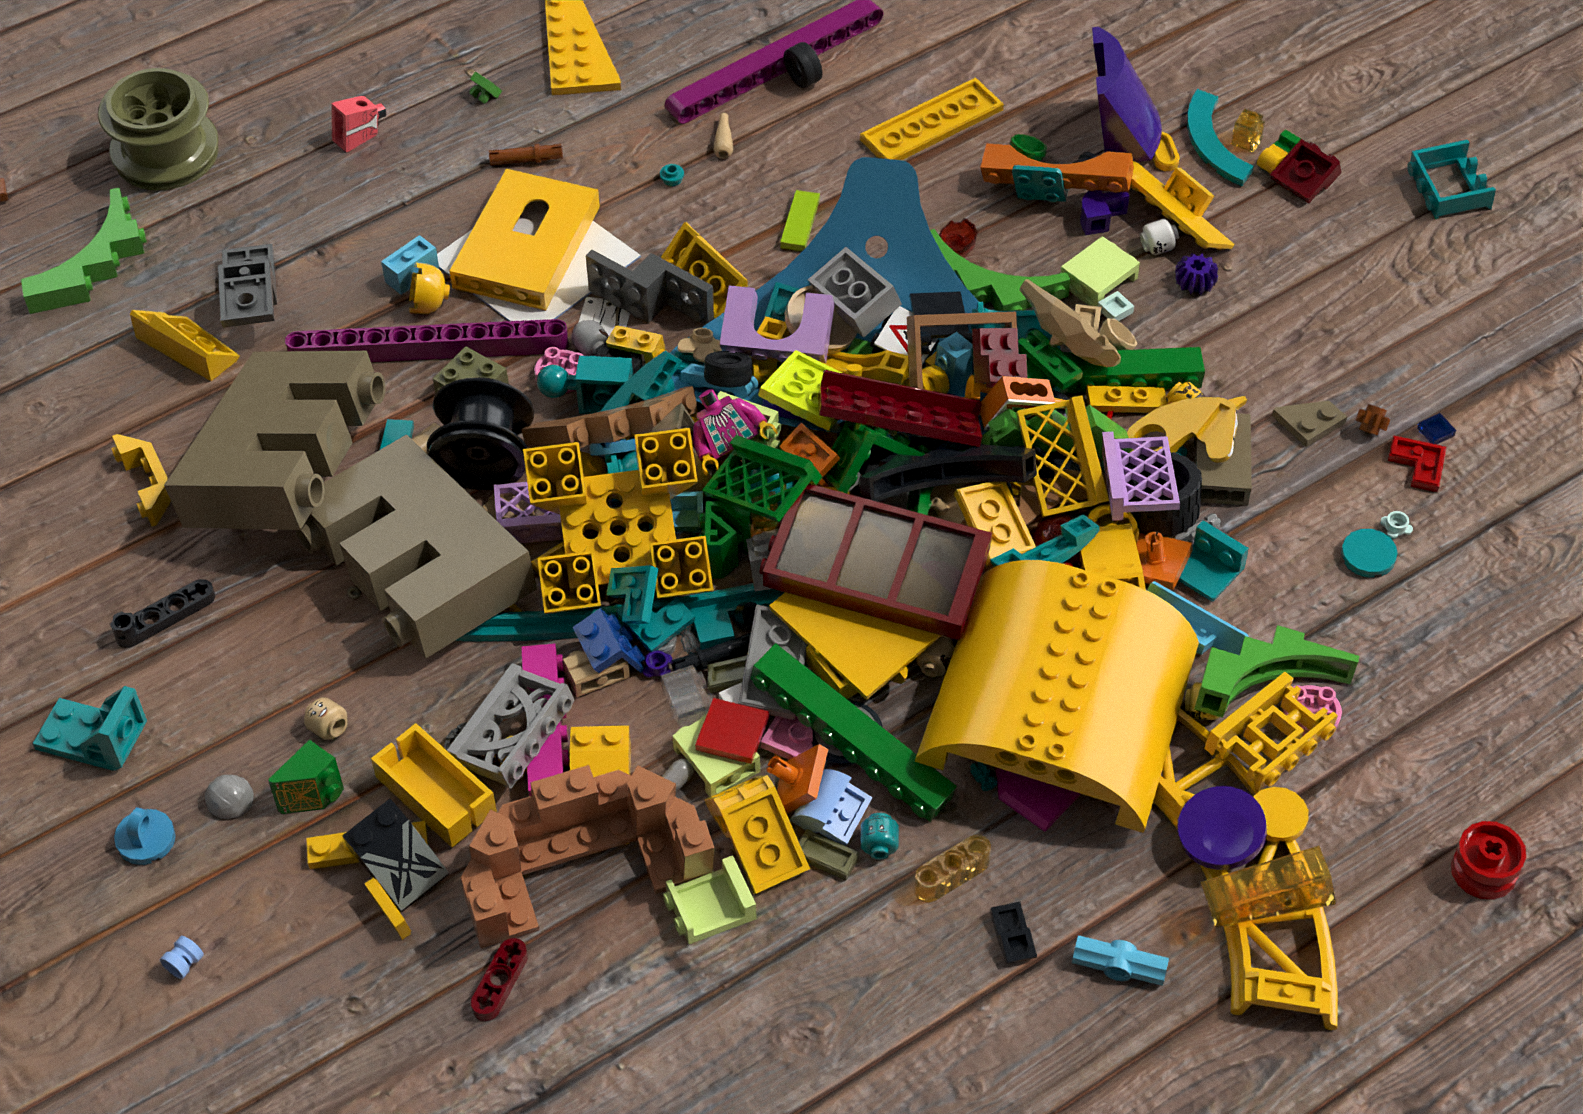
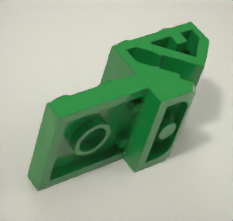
[699,459,752,579]

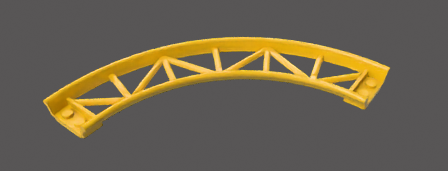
[1153,708,1338,1030]

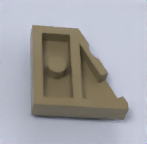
[1272,401,1347,447]

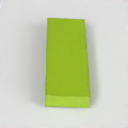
[780,190,820,251]

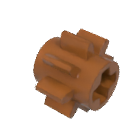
[1355,404,1391,436]

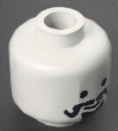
[1140,219,1179,255]

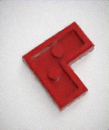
[1388,435,1447,493]

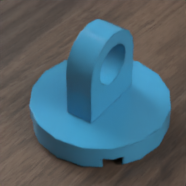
[114,807,176,865]

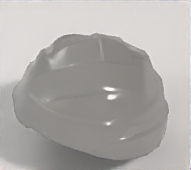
[205,775,254,819]

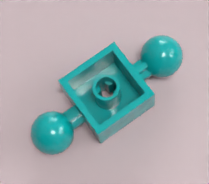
[537,355,675,414]

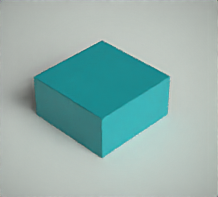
[693,608,735,650]

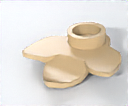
[678,328,722,363]

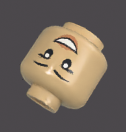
[304,697,348,740]

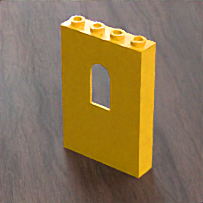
[449,169,600,311]

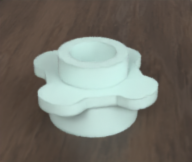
[1380,511,1413,539]

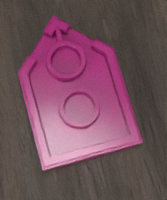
[994,767,1081,832]

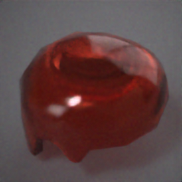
[939,218,978,257]

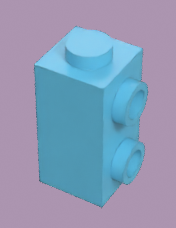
[935,332,973,394]

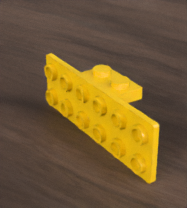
[1130,161,1235,250]

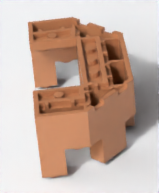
[461,765,714,949]

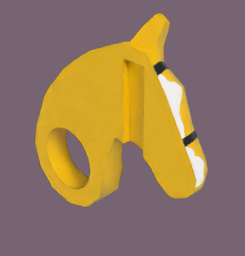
[1127,396,1247,463]

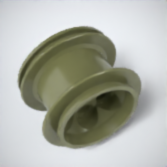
[98,68,218,190]

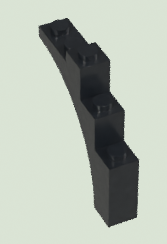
[859,444,1037,502]

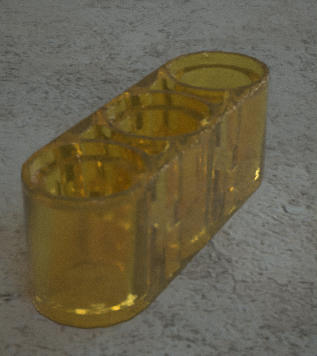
[914,835,991,903]

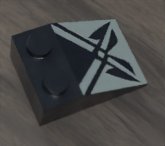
[342,798,449,912]

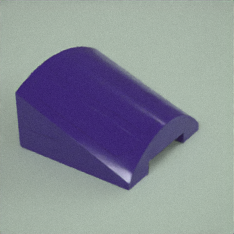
[1092,27,1162,162]

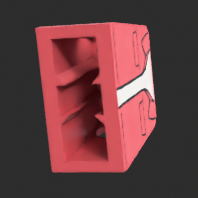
[331,96,386,153]

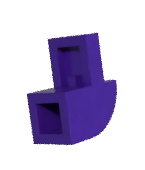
[1080,190,1129,236]

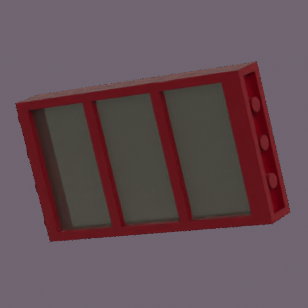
[759,481,992,640]

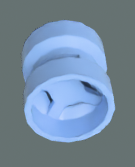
[159,935,204,979]

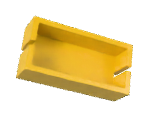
[371,723,497,848]

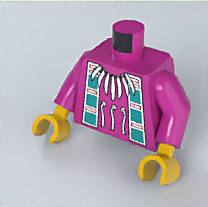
[693,389,778,476]

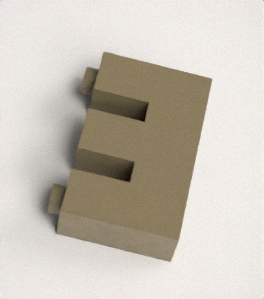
[164,351,385,530]
[295,434,537,658]

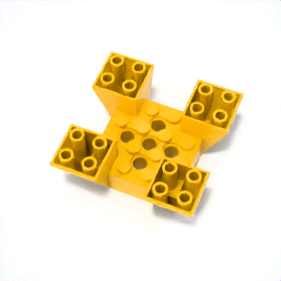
[523,428,713,614]

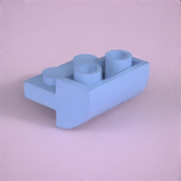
[790,769,872,846]

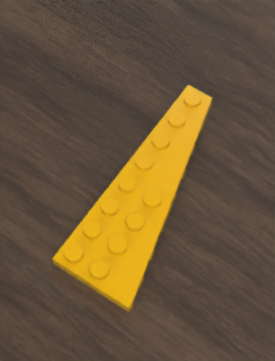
[545,0,621,96]

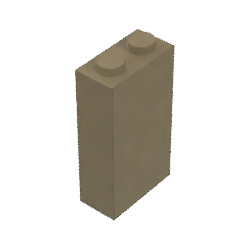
[1194,413,1252,506]

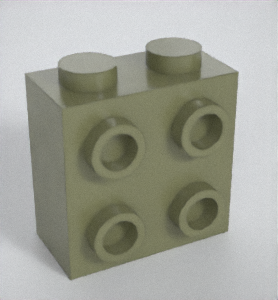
[433,347,509,394]

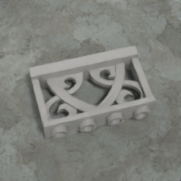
[447,663,574,788]

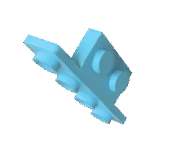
[1147,581,1249,655]

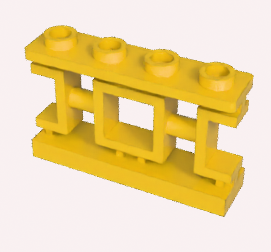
[1204,672,1338,792]

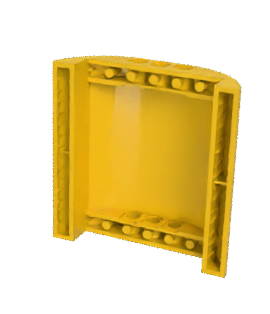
[915,560,1199,833]

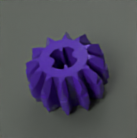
[1175,253,1218,295]

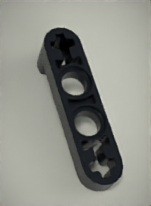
[110,579,215,648]

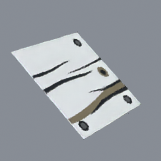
[579,297,630,336]

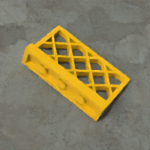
[1016,395,1109,518]

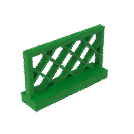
[702,435,822,522]

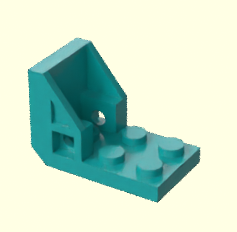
[33,686,147,771]

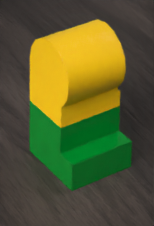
[1257,129,1301,174]

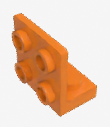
[779,423,840,487]

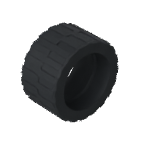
[1125,451,1202,537]

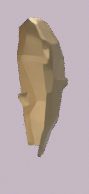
[1020,279,1121,367]

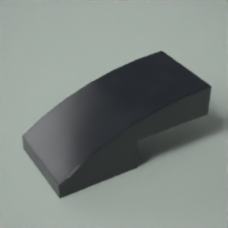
[990,902,1037,964]

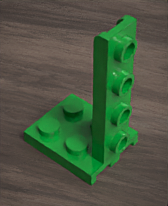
[824,421,933,494]

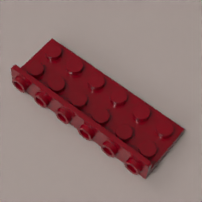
[818,370,982,447]

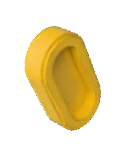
[1152,132,1180,171]

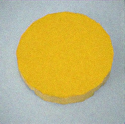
[1253,787,1308,843]

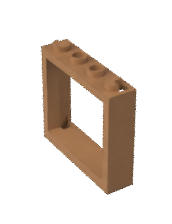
[906,311,1017,415]

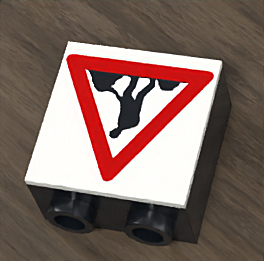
[870,306,940,369]

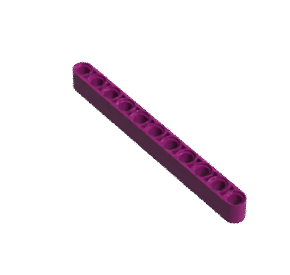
[664,0,884,124]
[285,319,569,362]

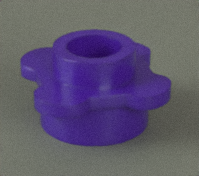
[643,651,672,678]

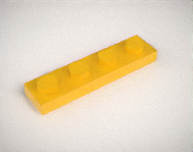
[306,821,428,869]

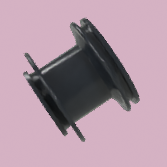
[427,377,534,490]

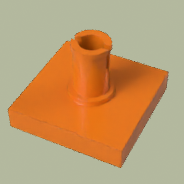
[1136,532,1193,590]
[766,744,828,813]

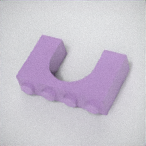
[720,286,835,363]

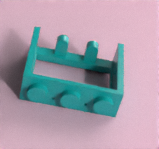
[1407,140,1496,219]

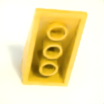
[570,725,631,844]

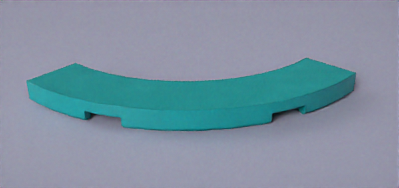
[1187,89,1254,186]

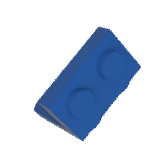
[573,608,645,673]

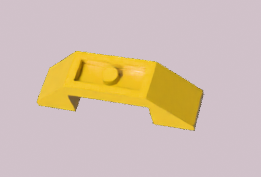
[111,434,171,527]

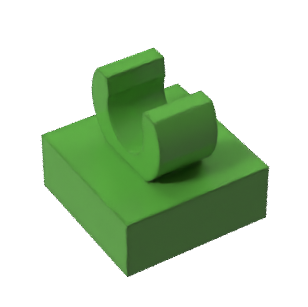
[470,71,502,104]

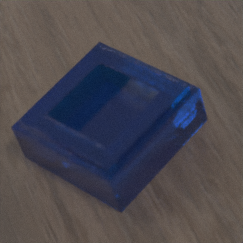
[1417,413,1456,444]

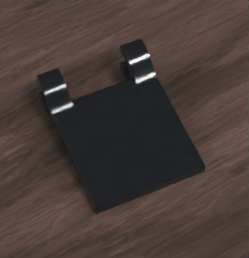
[909,291,973,355]

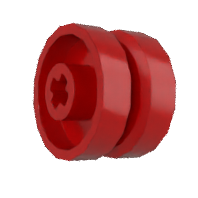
[1451,821,1527,900]

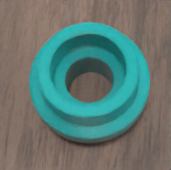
[660,164,684,186]

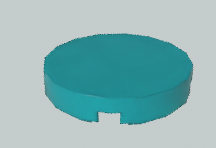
[1341,529,1398,578]

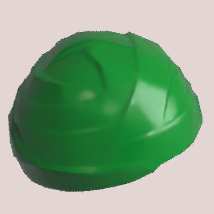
[1009,134,1047,162]

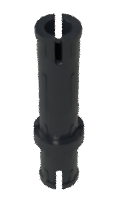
[671,633,751,677]

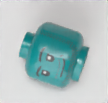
[860,813,899,860]

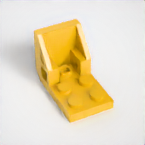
[704,775,810,894]

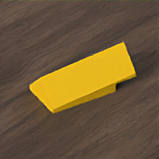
[661,222,748,318]
[130,310,240,381]

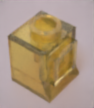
[1231,109,1265,152]

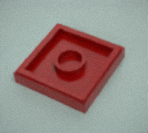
[695,698,769,764]

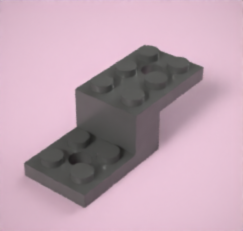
[218,244,277,328]
[586,250,714,325]

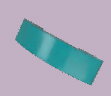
[990,514,1100,567]

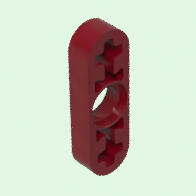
[471,938,528,1021]

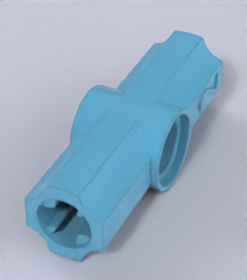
[1072,935,1169,986]

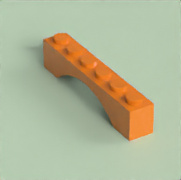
[980,143,1134,193]

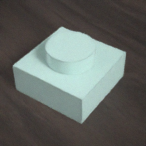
[1098,291,1134,321]

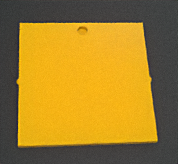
[769,523,954,700]

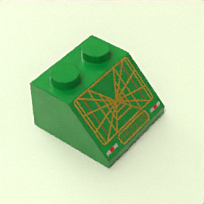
[268,740,344,814]

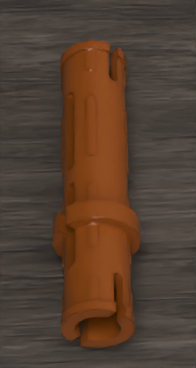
[489,143,563,166]

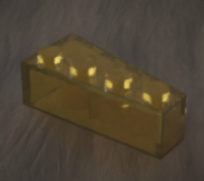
[1201,845,1336,927]

